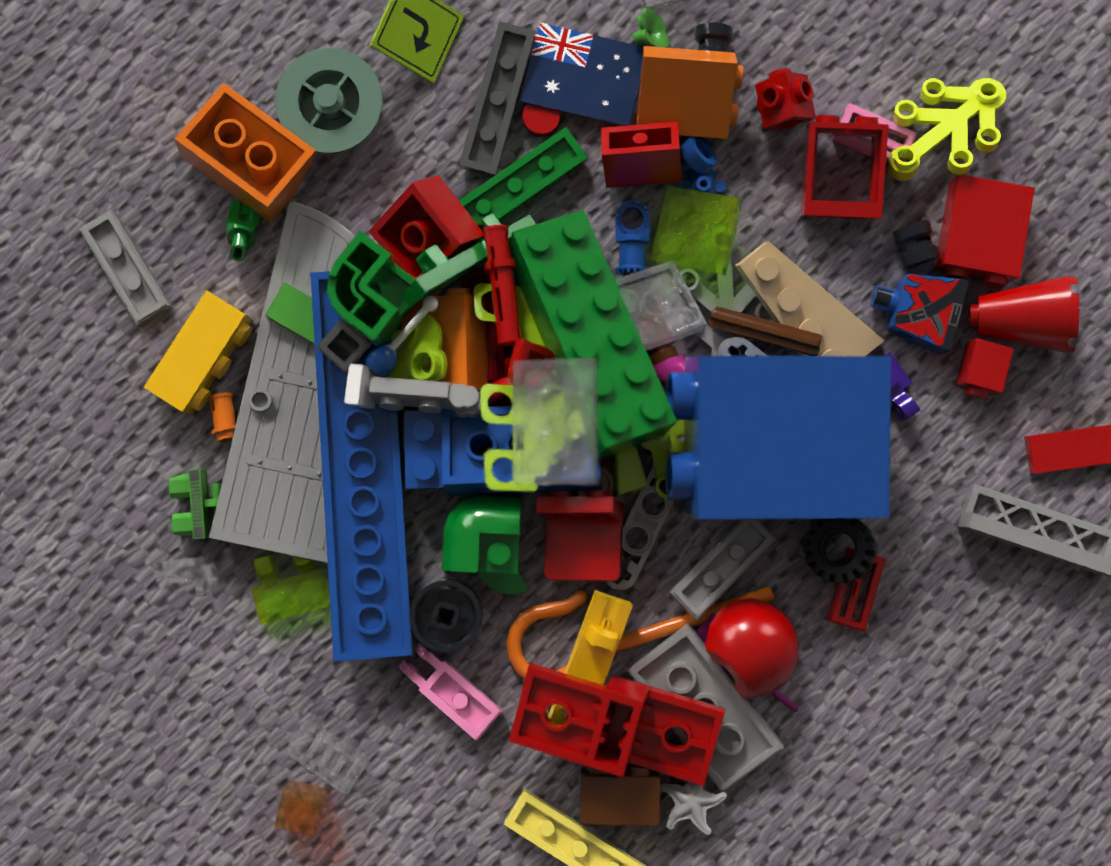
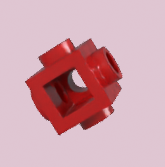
[755,68,816,131]

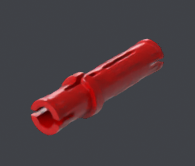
[483,224,523,346]

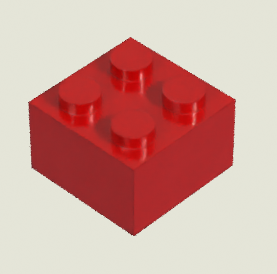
[369,175,484,279]

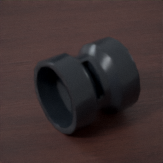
[695,22,733,52]
[892,220,941,269]

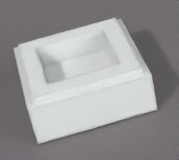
[345,364,379,409]

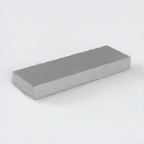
[79,209,172,326]
[668,519,776,620]

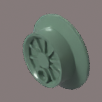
[275,48,383,154]

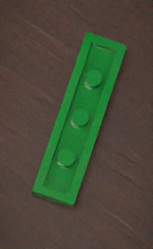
[459,127,588,224]

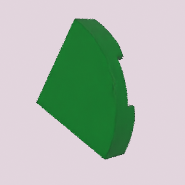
[478,569,529,595]

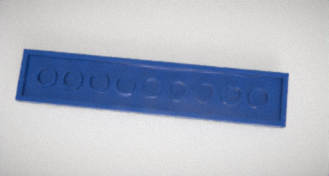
[310,271,412,662]

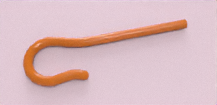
[506,586,774,680]

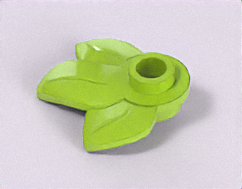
[388,314,448,382]

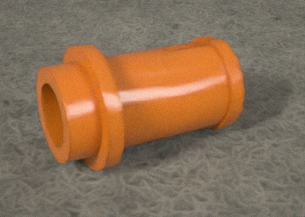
[208,392,237,443]

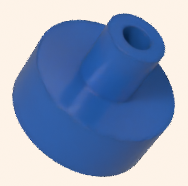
[680,136,717,174]

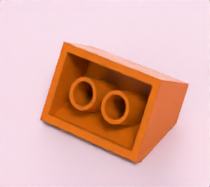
[174,83,316,223]

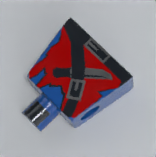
[870,274,969,355]

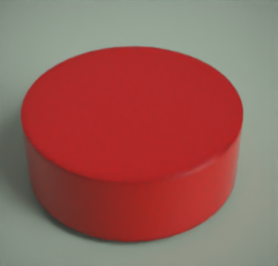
[523,103,560,137]

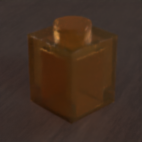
[274,780,329,836]

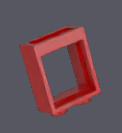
[801,115,889,220]

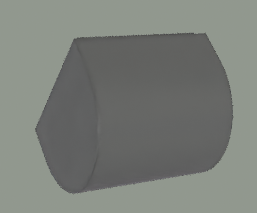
[316,319,373,374]

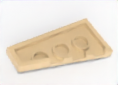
[735,242,884,356]

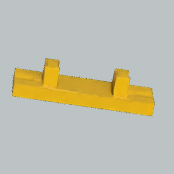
[548,590,633,723]

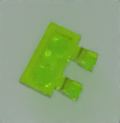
[251,551,330,625]

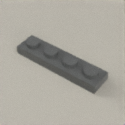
[459,21,536,177]

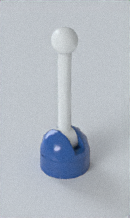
[363,296,438,378]

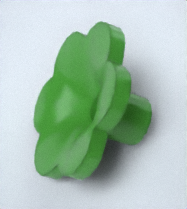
[633,7,670,48]

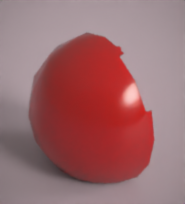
[705,598,799,699]

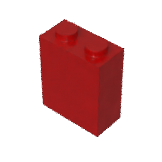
[934,174,1035,287]

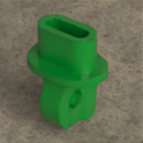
[226,199,260,261]

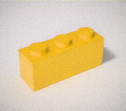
[143,290,253,415]

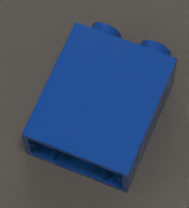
[665,356,891,519]

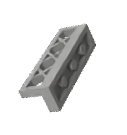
[958,484,1111,577]

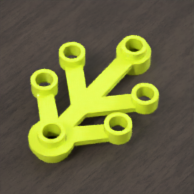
[887,78,1006,181]

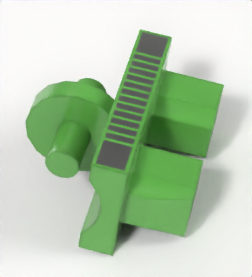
[168,469,222,539]

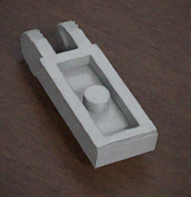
[369,377,481,418]

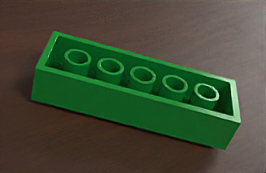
[509,210,677,461]

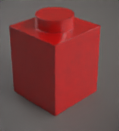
[955,338,1014,400]

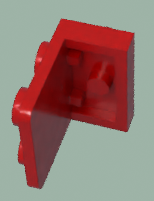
[536,490,623,581]

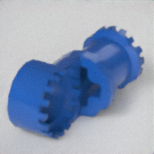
[615,200,650,276]

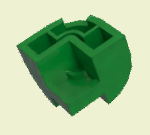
[327,231,415,346]
[441,495,522,574]

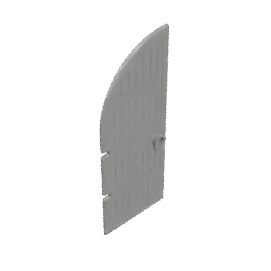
[209,201,355,563]

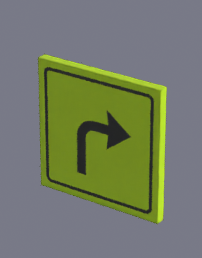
[369,0,464,83]

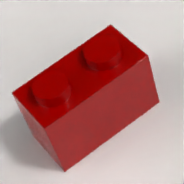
[601,121,682,188]

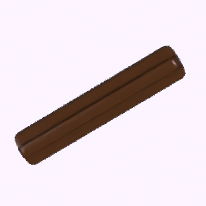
[709,306,823,356]

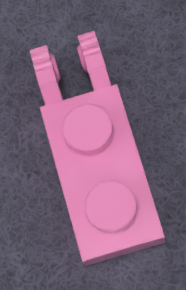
[398,642,503,741]

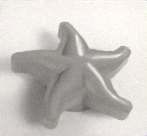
[660,782,727,835]

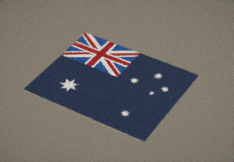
[519,22,643,126]

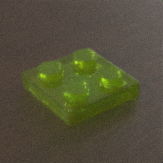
[650,186,743,276]

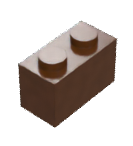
[580,764,660,826]

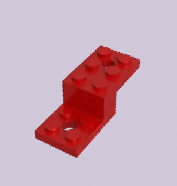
[508,663,725,786]

